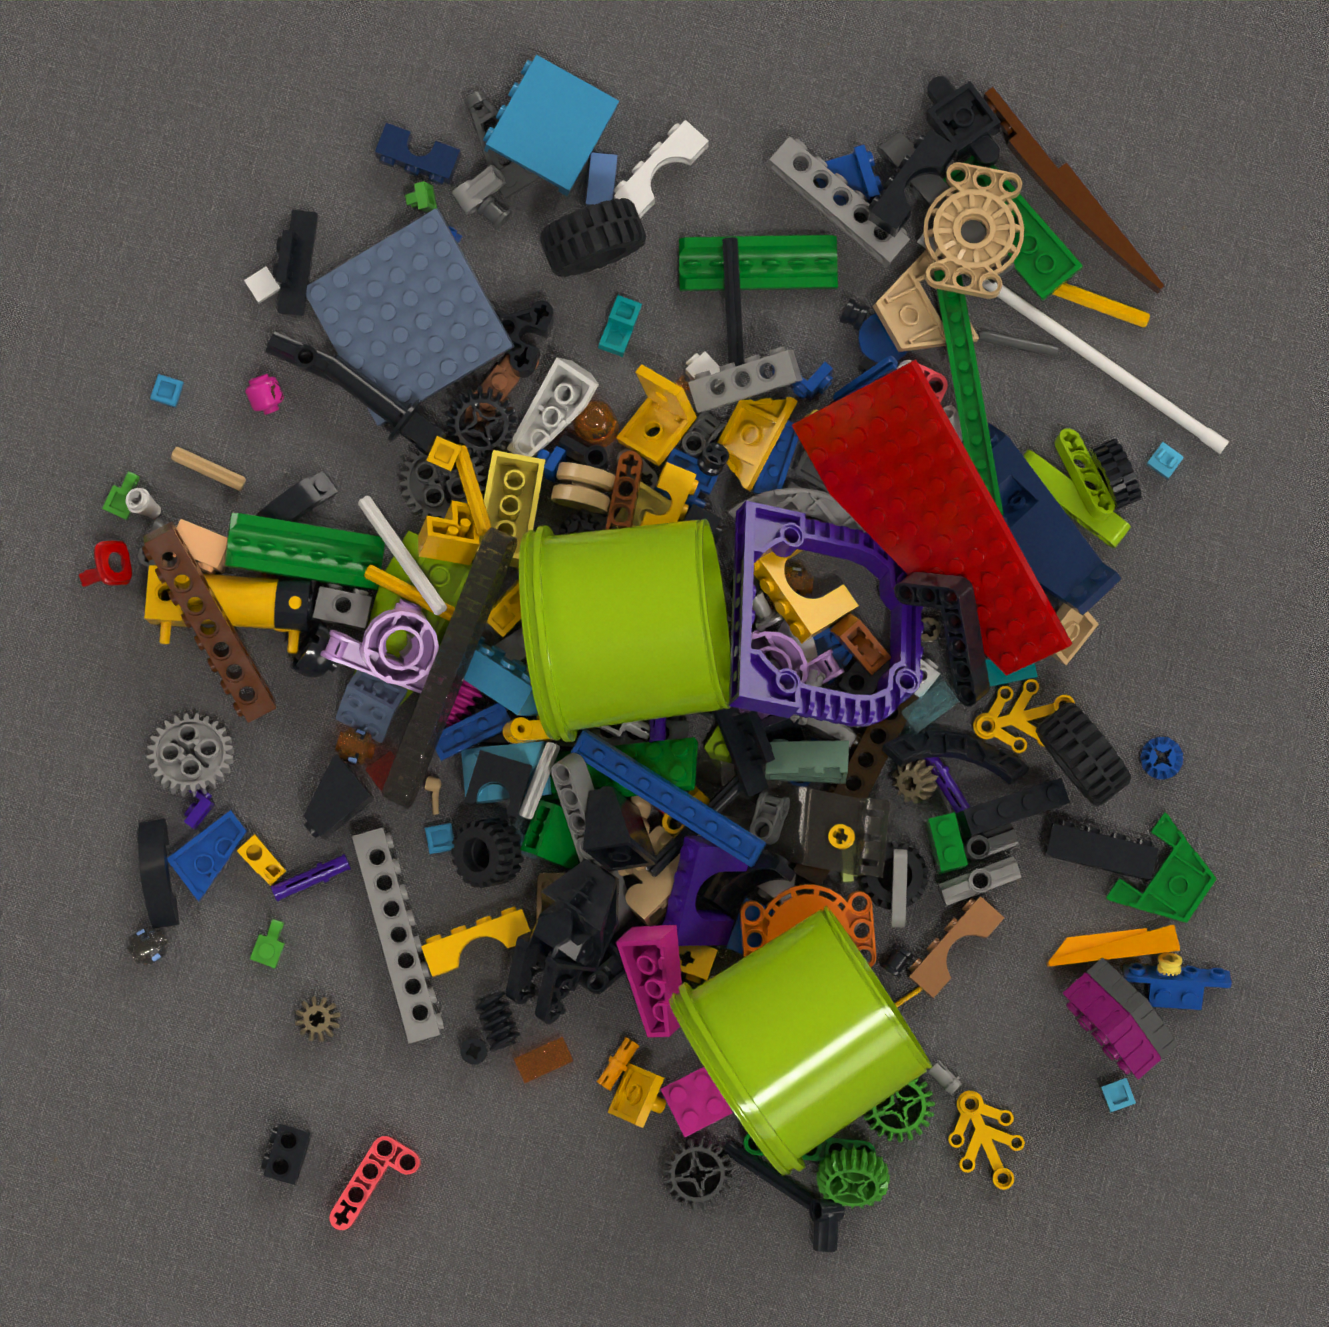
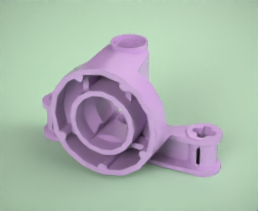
[320,599,451,701]
[739,630,845,720]

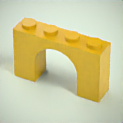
[754,538,859,644]

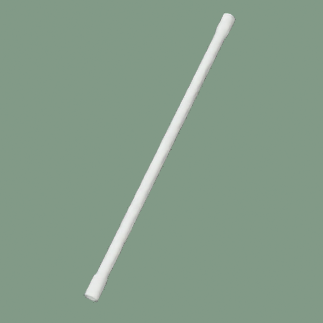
[917,234,1229,454]

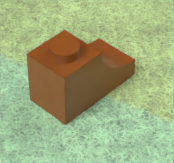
[830,613,891,675]

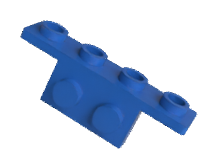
[1122,963,1232,1010]

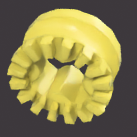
[1157,953,1182,976]

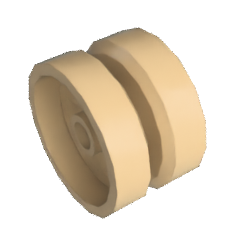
[551,462,615,514]

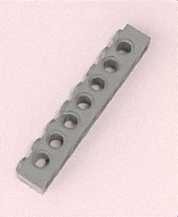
[352,827,444,1044]

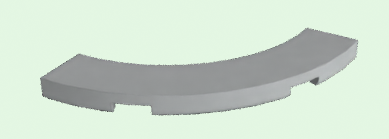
[727,488,868,534]

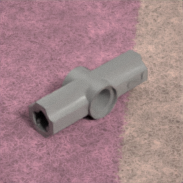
[938,856,1022,906]

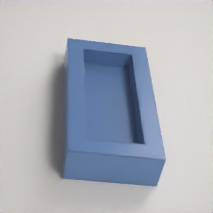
[586,152,617,206]

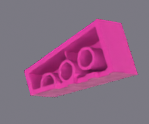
[616,925,682,1037]

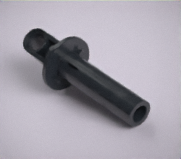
[324,355,448,457]
[578,906,696,994]

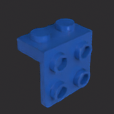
[816,145,883,206]
[771,362,833,401]

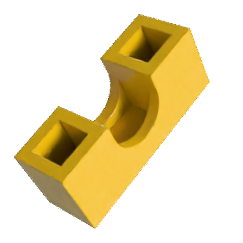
[640,462,699,526]

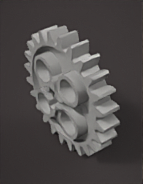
[146,713,234,797]

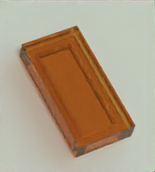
[514,1037,573,1083]

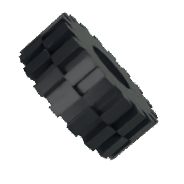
[1089,438,1142,510]

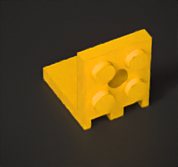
[616,364,697,466]

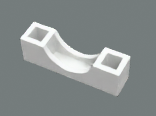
[614,120,709,219]

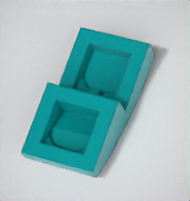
[598,295,642,357]

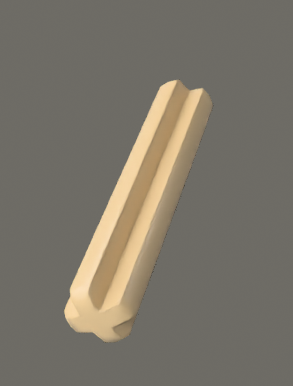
[171,447,246,491]

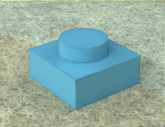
[1100,1078,1136,1113]

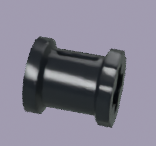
[880,943,914,979]

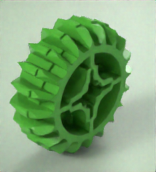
[864,1077,935,1142]
[816,1147,890,1209]

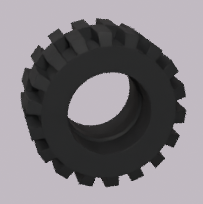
[451,817,524,888]
[860,842,928,910]

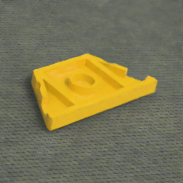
[717,397,798,492]

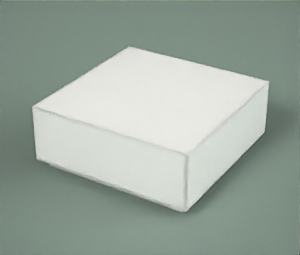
[244,267,280,304]

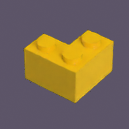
[418,500,479,565]

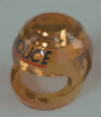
[573,399,619,447]

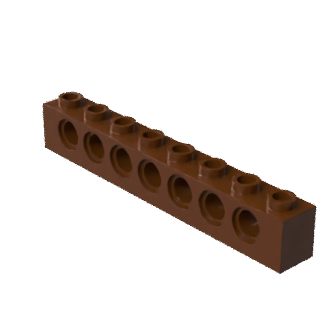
[142,521,276,723]

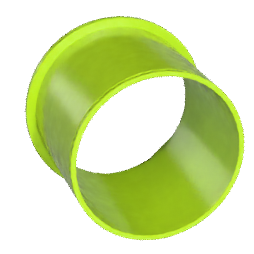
[519,519,731,742]
[669,906,933,1175]

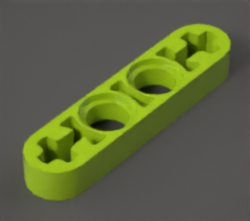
[1054,428,1115,521]

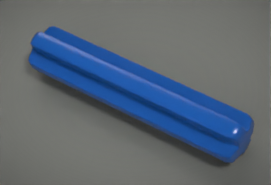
[833,356,898,401]

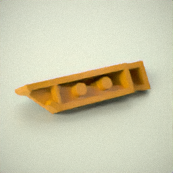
[1047,925,1180,967]

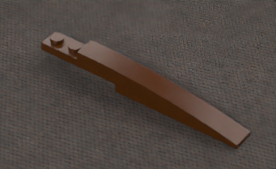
[983,87,1165,294]

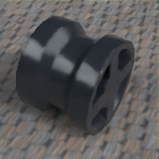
[839,298,870,331]
[697,442,729,476]
[460,1038,488,1065]

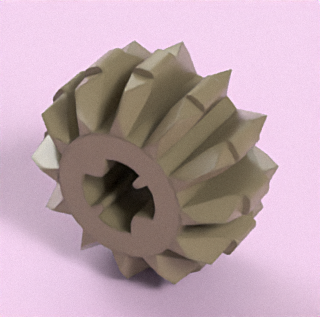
[892,759,938,804]
[295,996,341,1042]

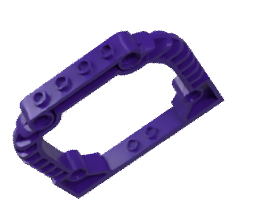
[729,500,924,727]

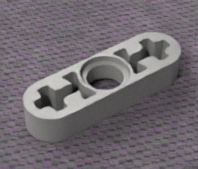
[891,849,907,928]

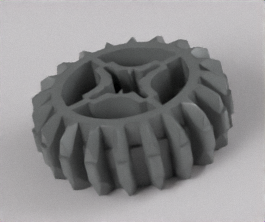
[661,1138,734,1211]

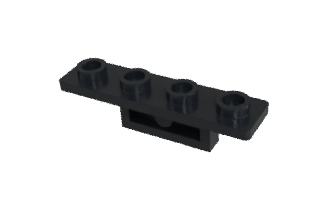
[273,210,318,316]
[713,707,775,797]

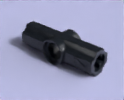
[265,331,338,385]

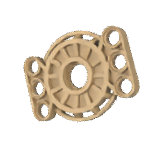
[923,162,1024,299]

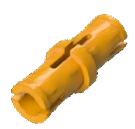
[596,1037,640,1091]

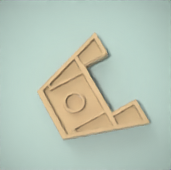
[873,249,979,352]

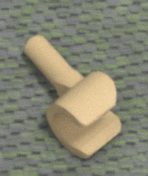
[425,776,441,815]

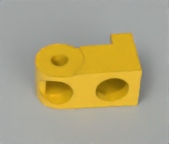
[503,715,554,744]
[237,834,287,886]

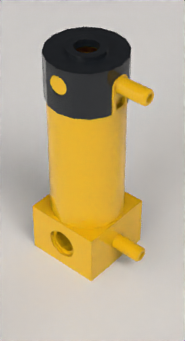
[144,565,314,654]

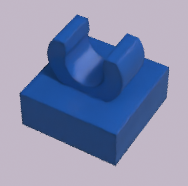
[536,446,567,483]

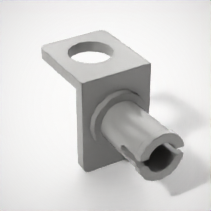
[753,590,784,632]
[598,721,650,741]

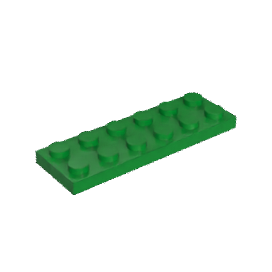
[943,156,1083,302]
[540,737,698,804]

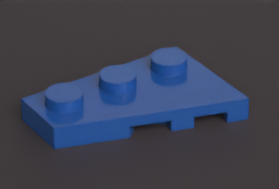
[168,810,247,902]

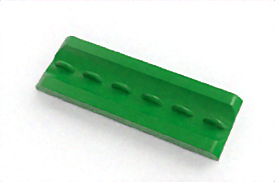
[679,235,838,291]
[224,513,385,591]

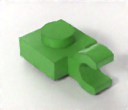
[102,471,140,521]
[250,919,285,968]

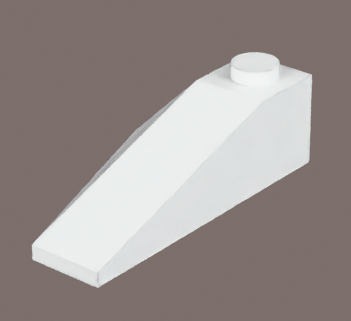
[507,358,599,457]

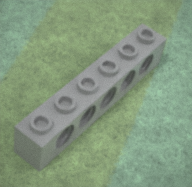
[767,136,910,268]

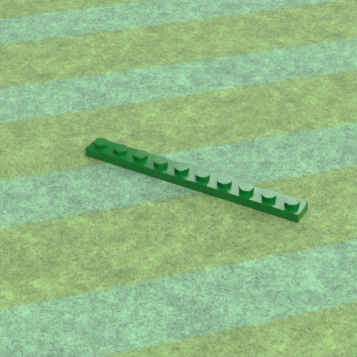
[934,270,1004,515]

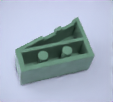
[765,739,849,784]

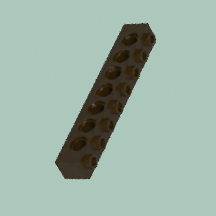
[790,694,919,886]

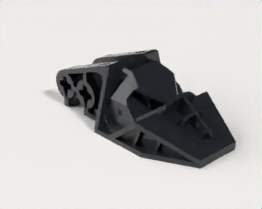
[506,859,619,1024]

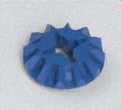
[1140,737,1183,780]

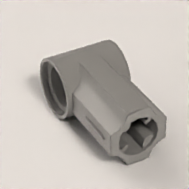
[452,165,506,215]

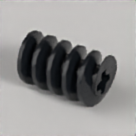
[475,991,520,1051]

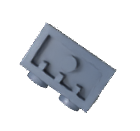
[336,670,408,743]

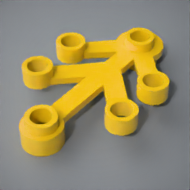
[973,679,1075,754]
[948,1091,1025,1190]

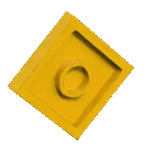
[608,1063,666,1128]

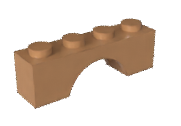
[908,896,1005,999]

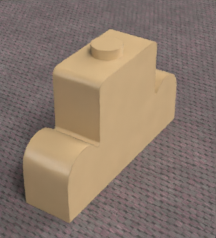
[625,826,701,926]

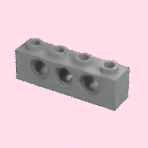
[688,346,802,413]

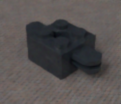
[927,76,1001,167]

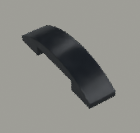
[138,819,180,929]

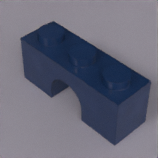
[375,123,461,185]

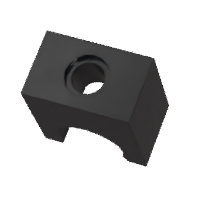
[464,750,532,820]

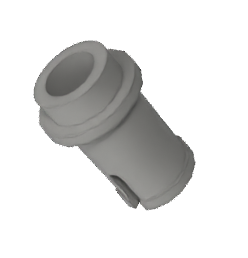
[928,1061,962,1095]

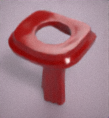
[79,541,132,587]

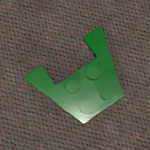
[1105,812,1217,923]

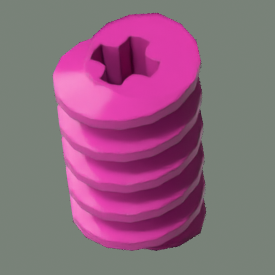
[434,675,483,727]

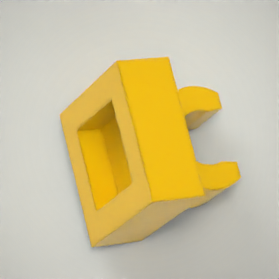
[426,436,462,471]

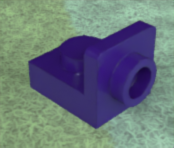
[184,789,215,830]

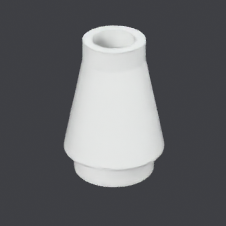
[126,488,161,519]

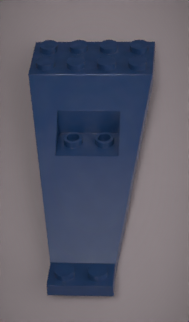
[962,422,1122,616]

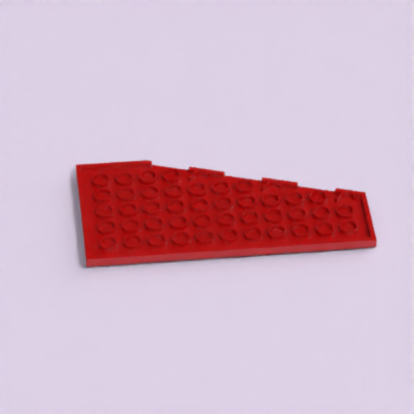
[792,359,1073,676]

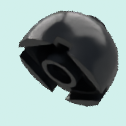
[290,623,339,678]

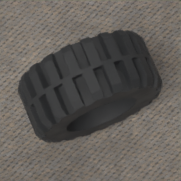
[540,198,646,277]
[1036,703,1131,806]

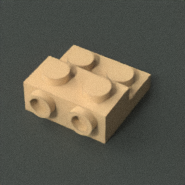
[1051,603,1099,665]

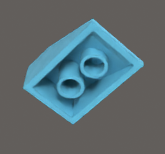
[461,741,551,804]

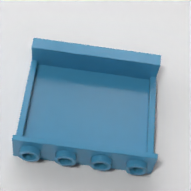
[483,55,619,196]

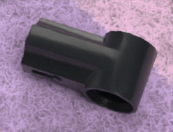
[558,431,608,471]
[809,1198,845,1252]

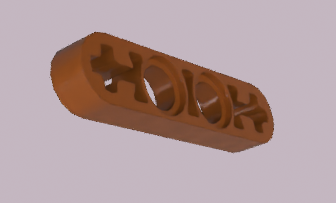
[606,451,643,530]

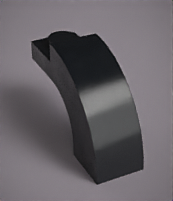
[255,471,338,522]

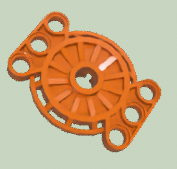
[740,884,876,967]

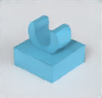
[1146,442,1184,480]

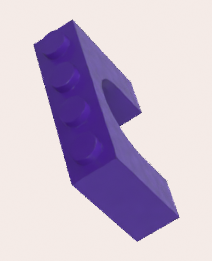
[662,836,748,946]

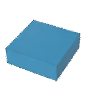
[150,374,184,408]
[425,823,455,855]

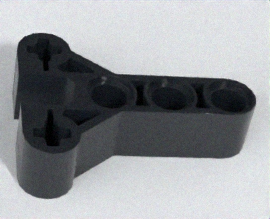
[494,300,555,378]

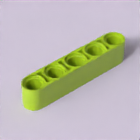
[1023,449,1131,548]

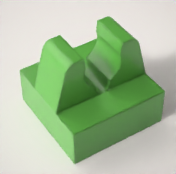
[405,181,437,213]

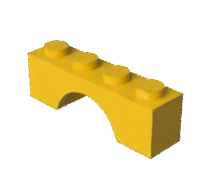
[421,906,531,977]

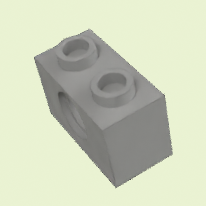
[313,584,374,631]

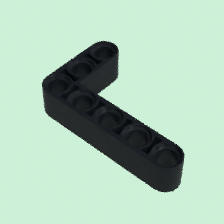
[894,572,990,707]

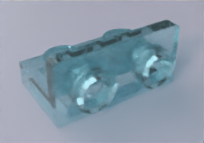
[901,681,960,735]

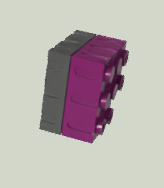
[1062,958,1179,1080]

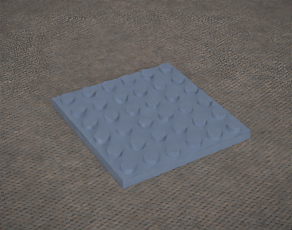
[306,208,515,426]

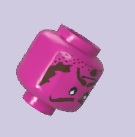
[245,374,284,415]

